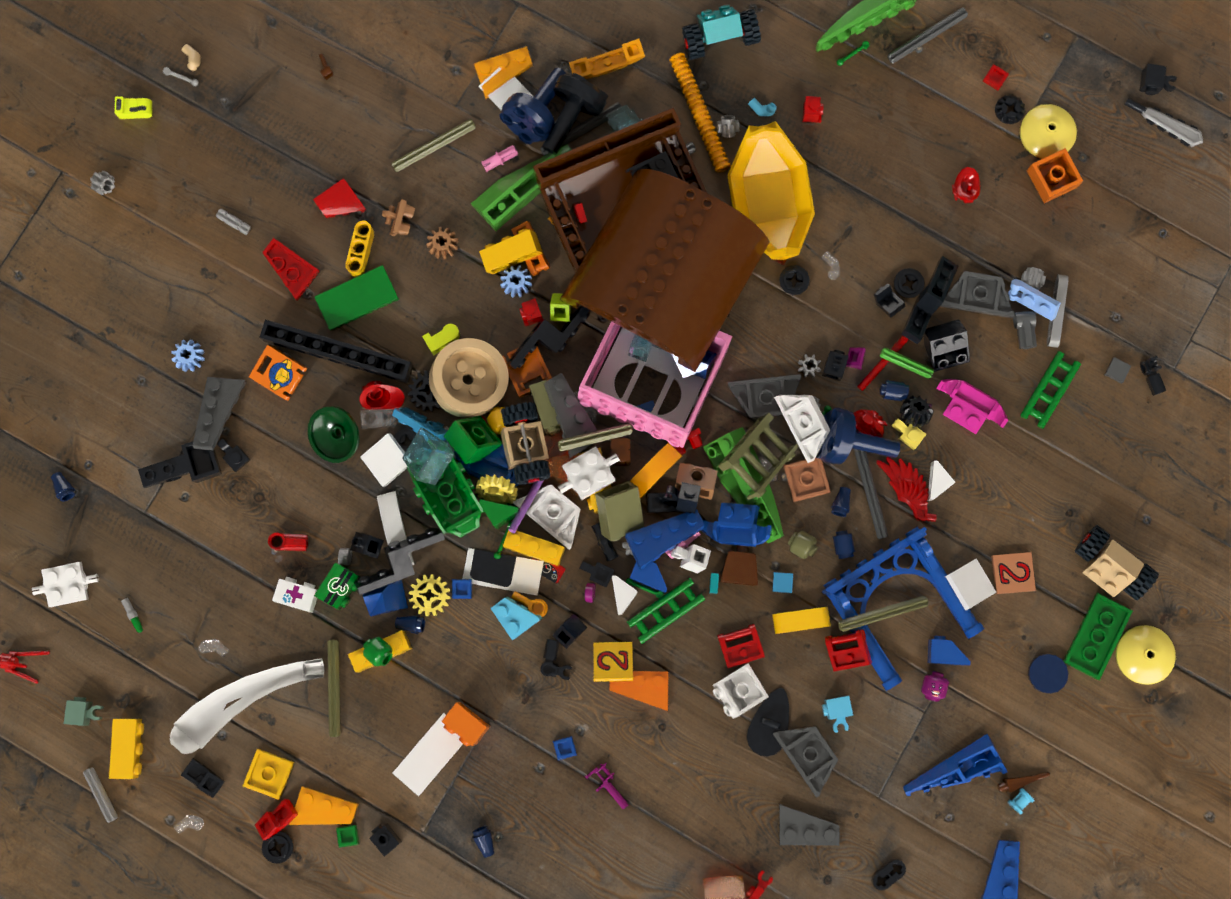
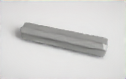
[83,767,118,823]

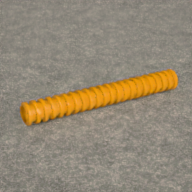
[669,53,731,172]

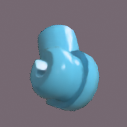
[748,98,777,116]

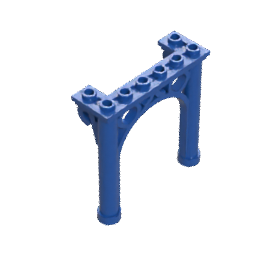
[821,526,985,691]

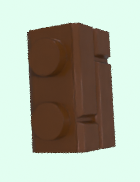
[611,436,631,466]

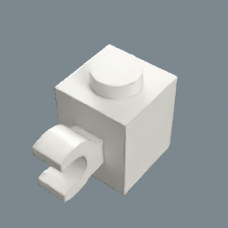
[671,544,711,573]

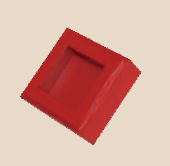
[983,64,1009,91]
[573,202,587,223]

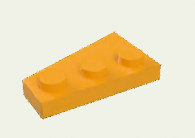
[474,46,533,99]
[289,786,358,825]

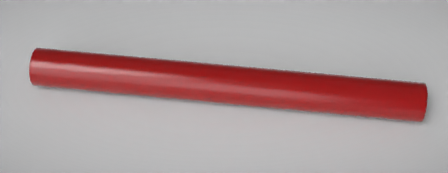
[857,336,909,391]

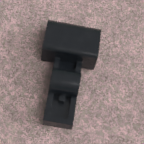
[138,441,222,488]

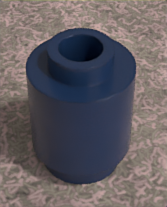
[880,380,909,401]
[833,530,855,559]

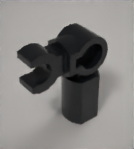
[1140,356,1166,396]
[540,639,572,680]

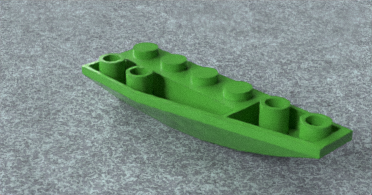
[816,0,916,52]
[471,145,572,231]
[703,427,784,543]

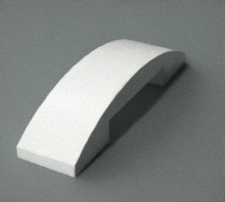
[377,491,415,566]

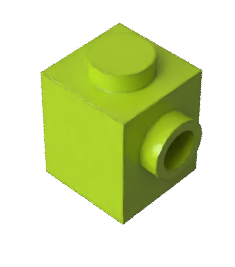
[550,293,572,322]

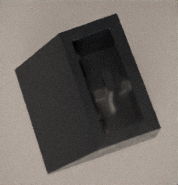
[923,319,970,372]

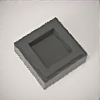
[1104,357,1131,384]

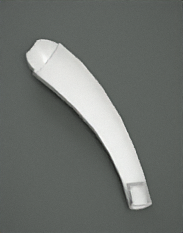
[170,659,324,754]

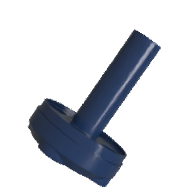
[499,68,566,144]
[816,407,900,464]

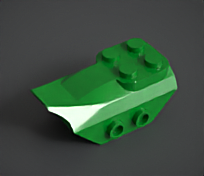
[406,445,484,538]

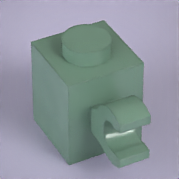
[63,697,103,726]

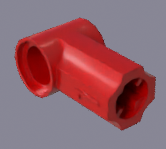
[268,532,308,551]

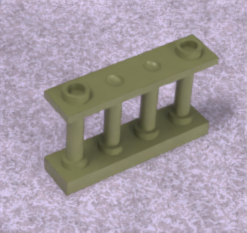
[718,412,799,500]

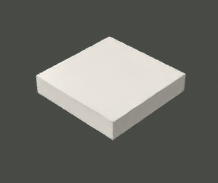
[361,433,413,487]
[945,558,996,611]

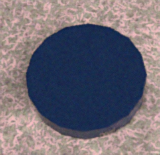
[1028,654,1069,694]

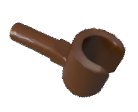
[319,54,333,80]

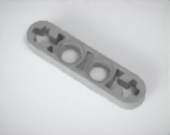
[1047,274,1068,348]

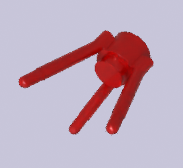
[0,651,50,684]

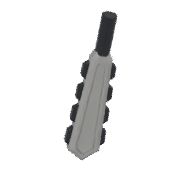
[1124,98,1203,147]

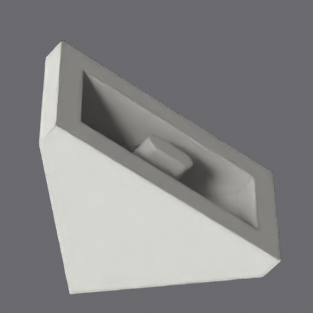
[927,461,955,501]
[612,575,638,615]

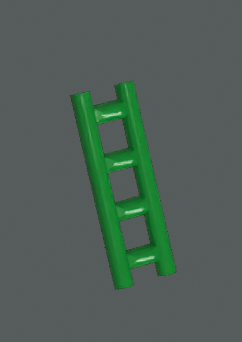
[1020,351,1081,429]
[627,578,705,644]

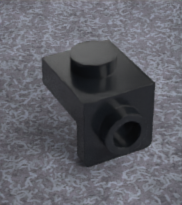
[874,284,906,318]

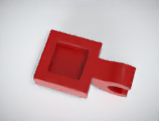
[745,870,773,899]

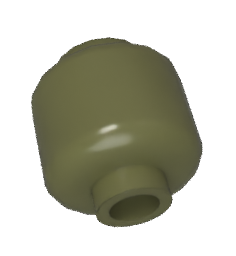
[788,530,818,559]

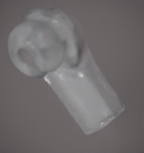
[822,252,841,280]
[174,815,204,834]

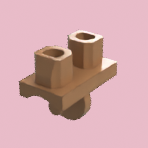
[382,199,415,236]

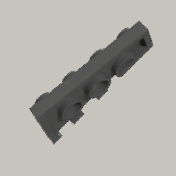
[544,373,597,458]
[192,377,246,450]

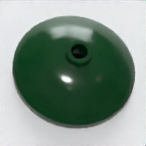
[308,406,359,463]

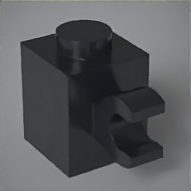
[1139,63,1177,95]
[822,350,849,381]
[664,482,701,513]

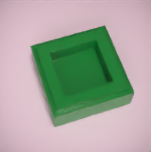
[336,824,359,848]

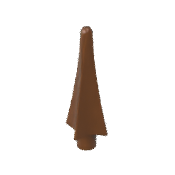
[997,772,1050,793]

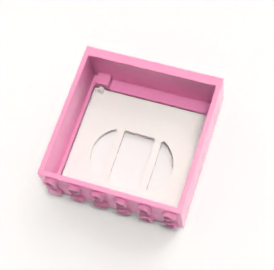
[578,321,732,448]

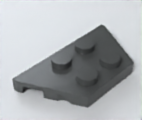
[940,271,1015,318]
[728,374,801,419]
[772,726,838,798]

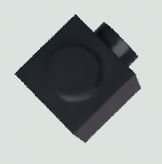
[350,532,384,559]
[552,614,587,649]
[369,823,402,857]

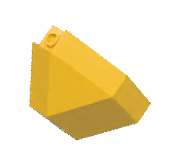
[727,121,815,260]

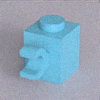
[822,696,853,733]

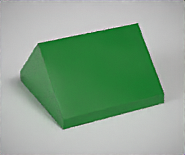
[479,499,519,530]

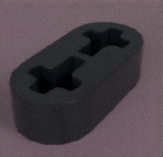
[871,859,906,891]

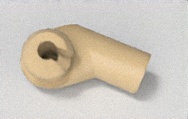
[182,44,201,71]

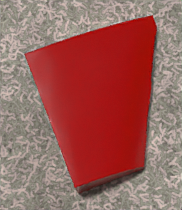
[313,178,366,218]

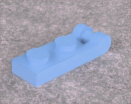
[1008,279,1061,321]

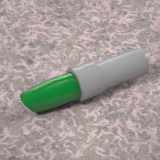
[121,598,143,633]

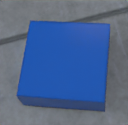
[452,579,472,599]
[553,736,577,760]

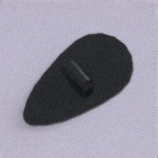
[747,688,789,757]

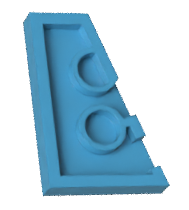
[392,407,448,443]

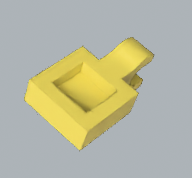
[891,419,926,450]

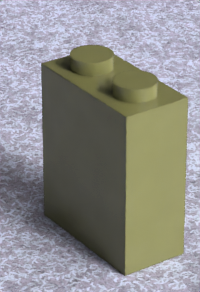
[529,380,562,437]
[595,481,644,541]

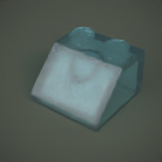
[402,427,454,485]

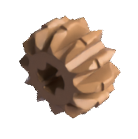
[426,227,459,259]

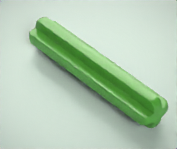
[880,348,934,378]

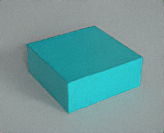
[709,573,719,594]

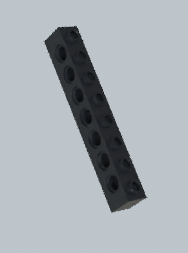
[259,319,414,384]

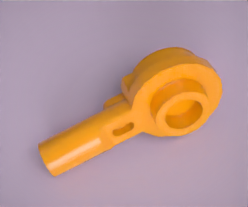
[511,591,548,617]

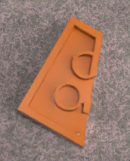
[609,671,668,711]

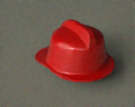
[359,380,405,412]

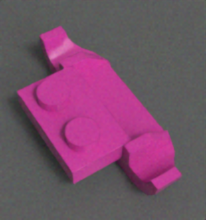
[936,379,1008,434]

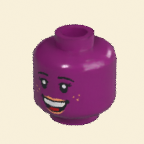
[921,671,949,702]

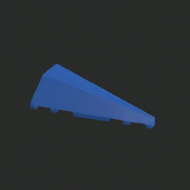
[903,734,1008,796]

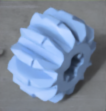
[500,266,532,298]
[171,340,205,372]

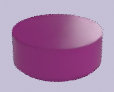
[585,583,596,603]

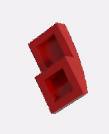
[255,799,298,840]

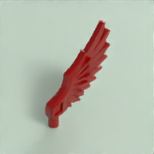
[876,457,937,522]

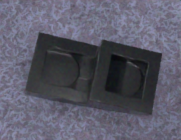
[181,758,225,798]

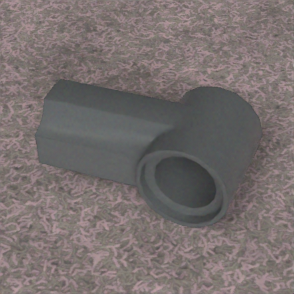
[1013,310,1037,349]

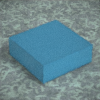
[772,572,793,593]

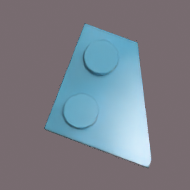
[491,596,543,640]

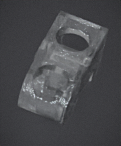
[360,409,397,430]

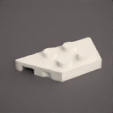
[774,395,830,463]
[513,484,581,550]

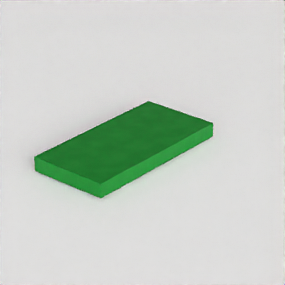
[315,265,399,331]
[1063,593,1133,680]

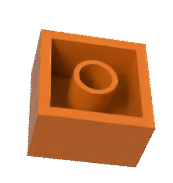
[1027,148,1083,203]
[441,702,491,747]

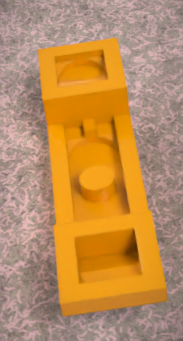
[569,39,645,79]
[630,443,682,500]

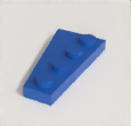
[625,509,705,570]

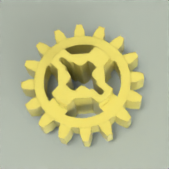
[475,474,518,505]
[409,574,451,617]

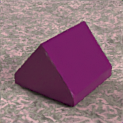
[846,347,866,370]

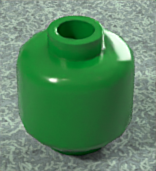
[363,637,393,667]

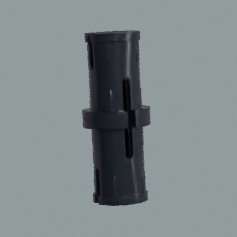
[591,522,618,562]

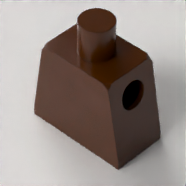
[720,545,758,586]

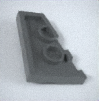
[779,804,839,846]

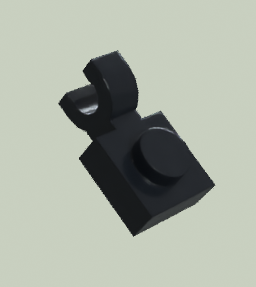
[217,438,250,472]
[579,561,615,588]

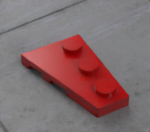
[262,238,320,301]

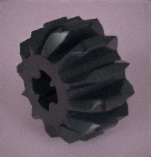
[900,395,933,428]

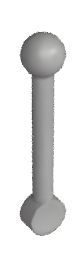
[163,67,199,86]

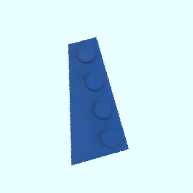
[981,840,1020,899]

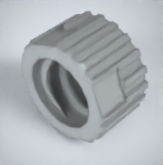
[338,548,352,565]

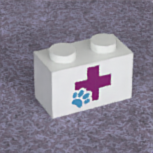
[272,577,317,613]

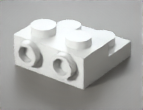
[713,663,769,719]

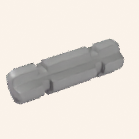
[216,209,251,235]

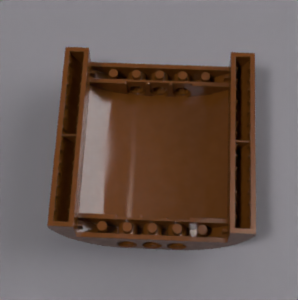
[533,107,707,273]
[560,169,770,372]

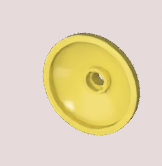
[1020,104,1077,159]
[1116,625,1176,684]

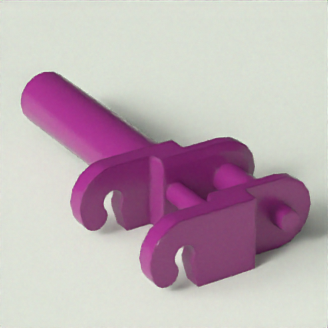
[585,763,629,809]

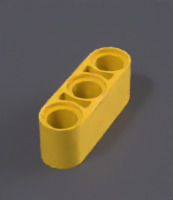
[346,221,374,277]
[772,607,831,634]

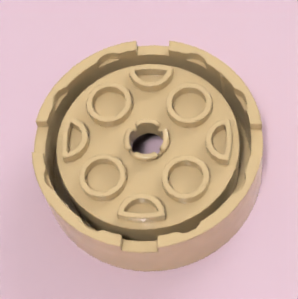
[429,338,509,418]

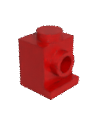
[803,96,824,123]
[519,298,543,327]

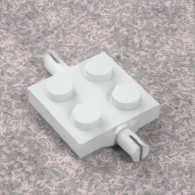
[558,447,620,500]
[32,562,99,607]

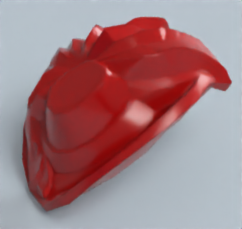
[952,167,980,203]
[853,409,888,437]

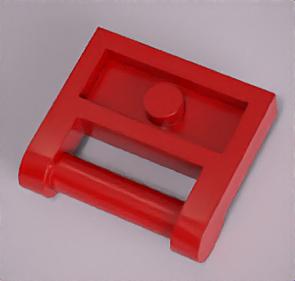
[717,623,765,669]
[825,629,872,671]

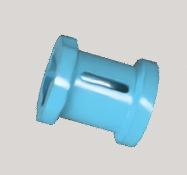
[1008,788,1035,815]

